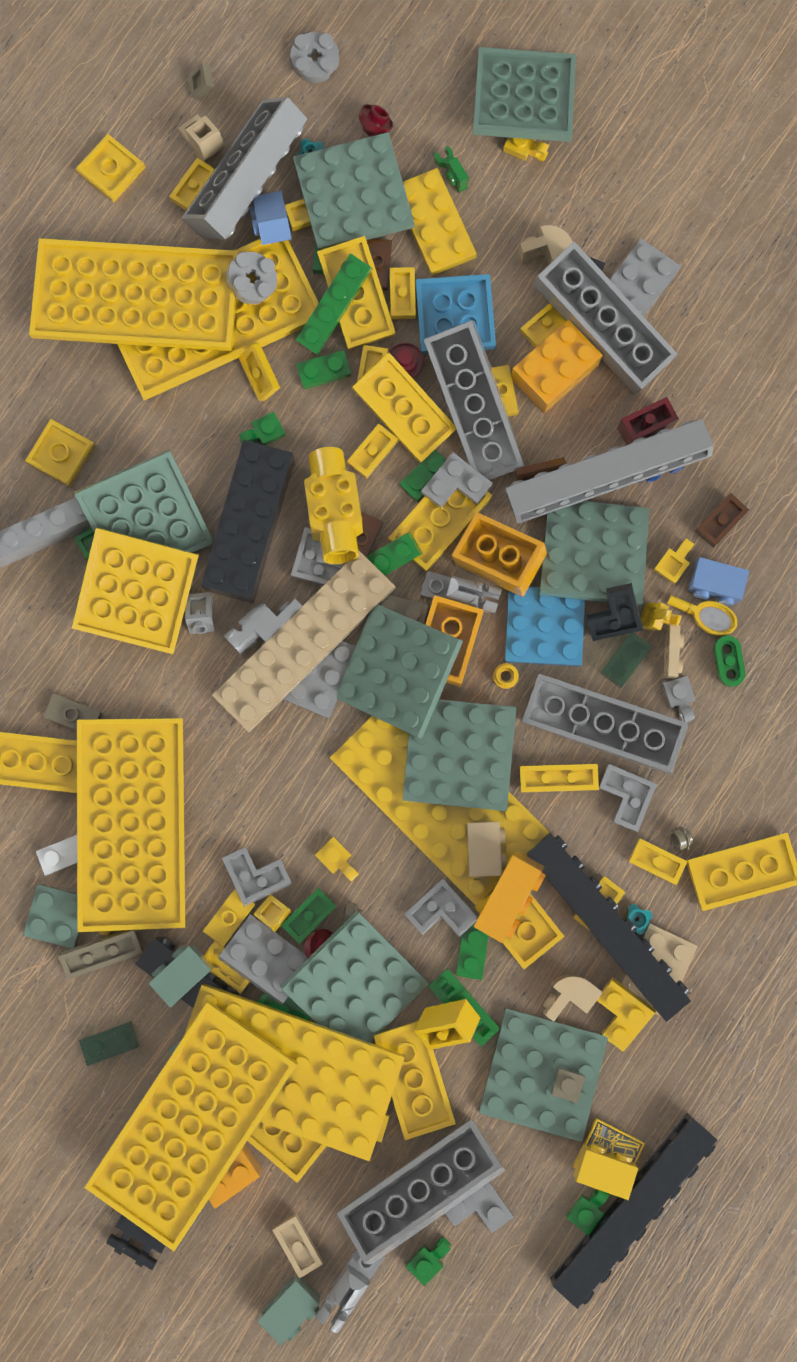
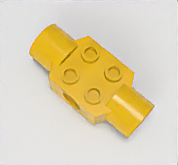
[304,447,363,564]

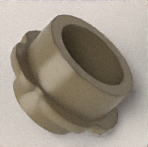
[670,826,693,851]
[342,903,362,924]

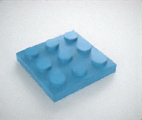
[416,274,496,354]
[504,587,585,667]

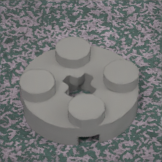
[290,32,339,83]
[226,252,277,304]

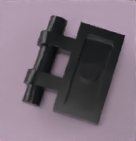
[106,1215,166,1270]

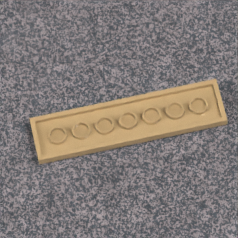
[212,551,396,732]

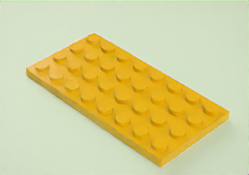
[29,238,239,351]
[118,239,319,401]
[330,716,549,905]
[77,718,185,932]
[184,983,405,1161]
[84,1001,298,1251]

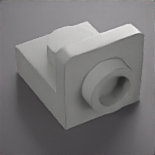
[185,592,215,634]

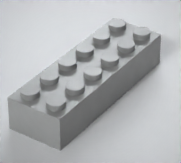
[182,97,307,239]
[533,241,678,395]
[337,1119,506,1265]

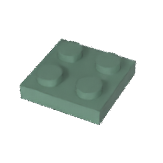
[23,884,80,948]

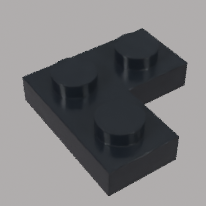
[587,583,643,641]

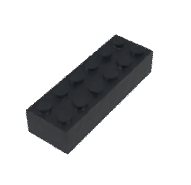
[201,440,295,604]

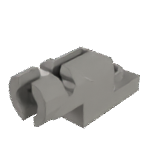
[420,571,502,614]
[224,599,302,655]
[316,1249,385,1333]

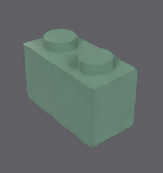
[149,944,214,1008]
[257,1274,320,1346]

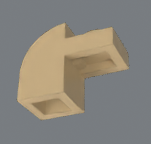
[178,114,224,162]
[518,225,573,266]
[543,974,603,1022]

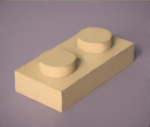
[663,625,684,680]
[272,1213,323,1278]

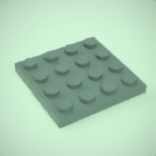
[473,47,576,142]
[293,132,414,251]
[74,449,214,553]
[539,501,649,607]
[337,604,463,738]
[402,699,516,811]
[280,911,429,1042]
[479,1007,608,1142]

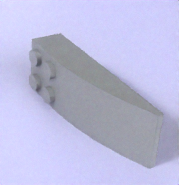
[424,320,525,480]
[522,674,688,775]

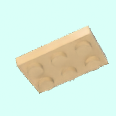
[621,923,698,1016]

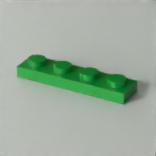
[296,253,372,355]

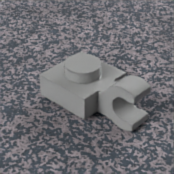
[662,676,695,723]

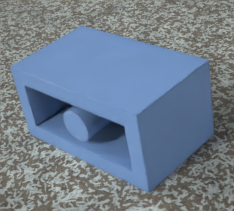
[249,191,291,245]
[687,557,749,606]

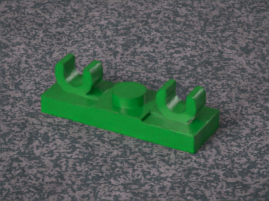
[428,968,500,1047]

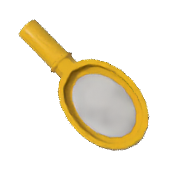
[667,595,737,636]

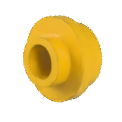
[493,663,519,689]

